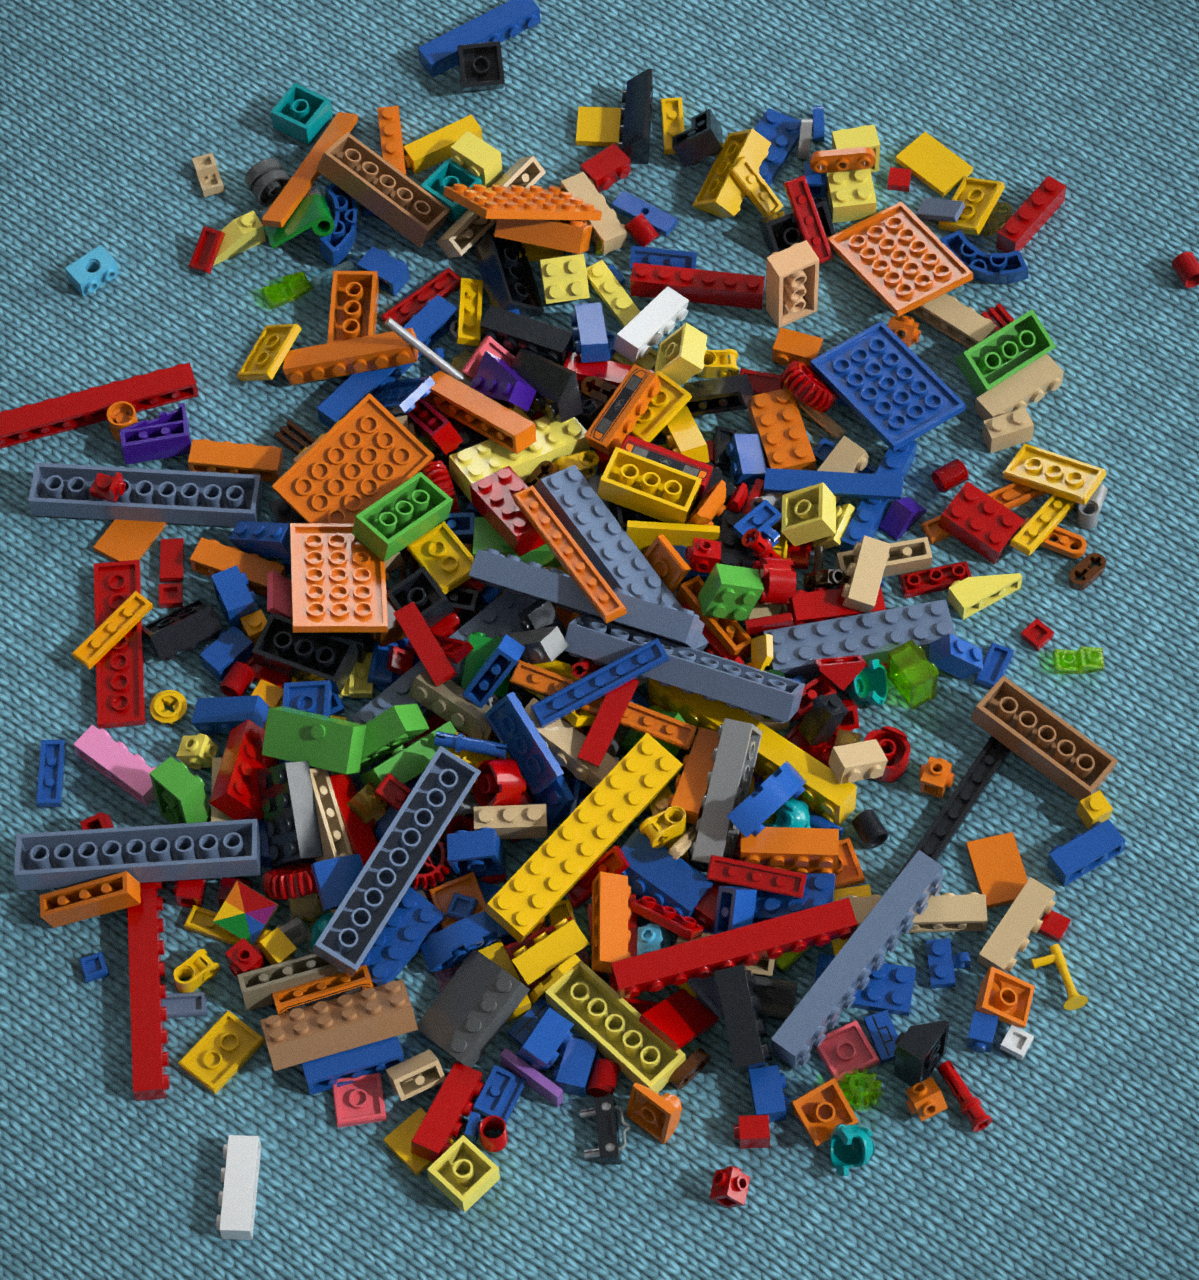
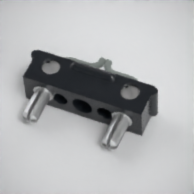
[579,1093,630,1165]

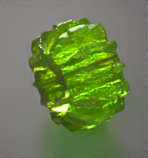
[840,1068,882,1111]

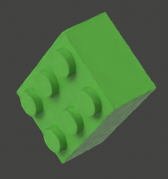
[149,756,211,824]

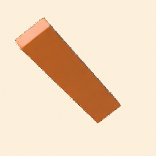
[921,482,1047,545]

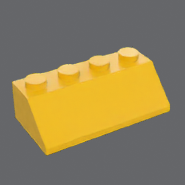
[692,128,771,218]

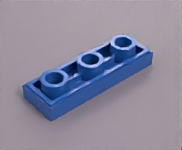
[611,191,678,237]

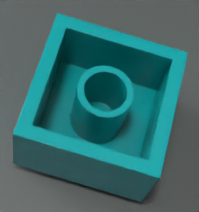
[271,82,332,145]
[420,158,482,223]

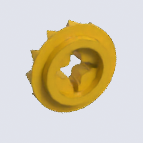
[150,690,187,725]

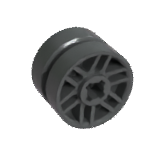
[245,158,290,206]

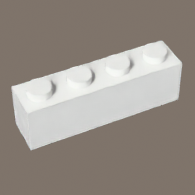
[613,286,689,363]
[216,1135,261,1240]

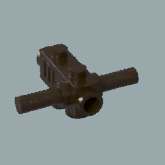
[804,546,850,592]

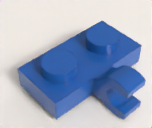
[732,499,782,548]
[926,938,971,989]

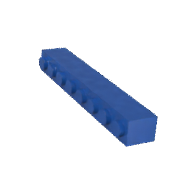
[317,295,458,429]

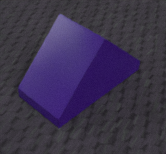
[879,497,926,541]

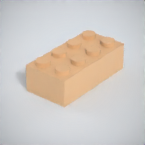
[766,240,819,328]

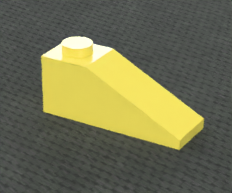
[213,210,266,266]
[947,573,1022,620]

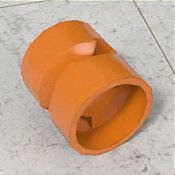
[107,401,138,442]

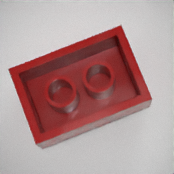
[938,481,1024,564]

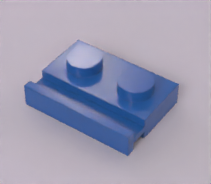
[473,1065,527,1124]

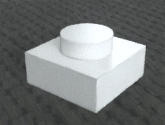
[1000,1025,1034,1060]

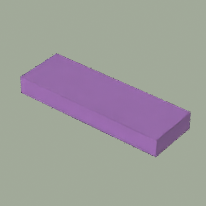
[500,1048,563,1107]

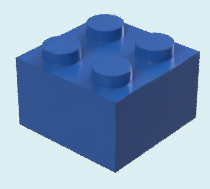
[211,565,259,632]
[447,827,506,878]
[516,1007,574,1072]

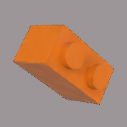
[772,327,823,366]

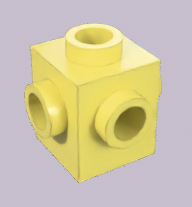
[176,734,218,769]

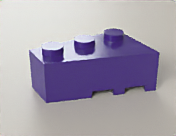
[471,351,536,411]
[120,403,192,465]

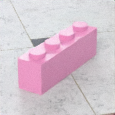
[73,725,156,807]

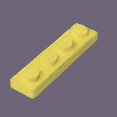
[586,260,640,328]

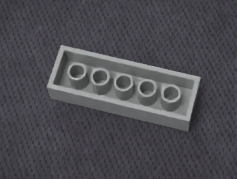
[690,718,763,867]

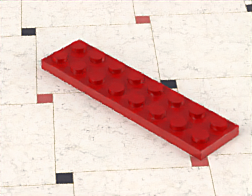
[94,560,146,729]

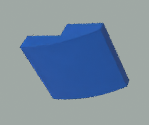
[311,854,364,911]

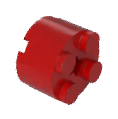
[752,557,796,605]
[864,726,911,783]
[472,758,526,806]

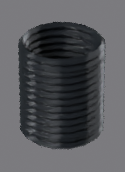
[852,809,889,849]

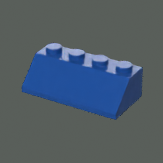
[620,828,714,920]

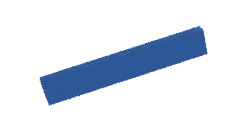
[764,468,904,500]
[531,638,670,728]

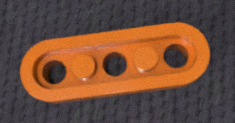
[810,147,875,173]
[1020,517,1087,559]

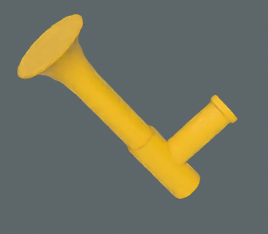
[1031,944,1088,1010]

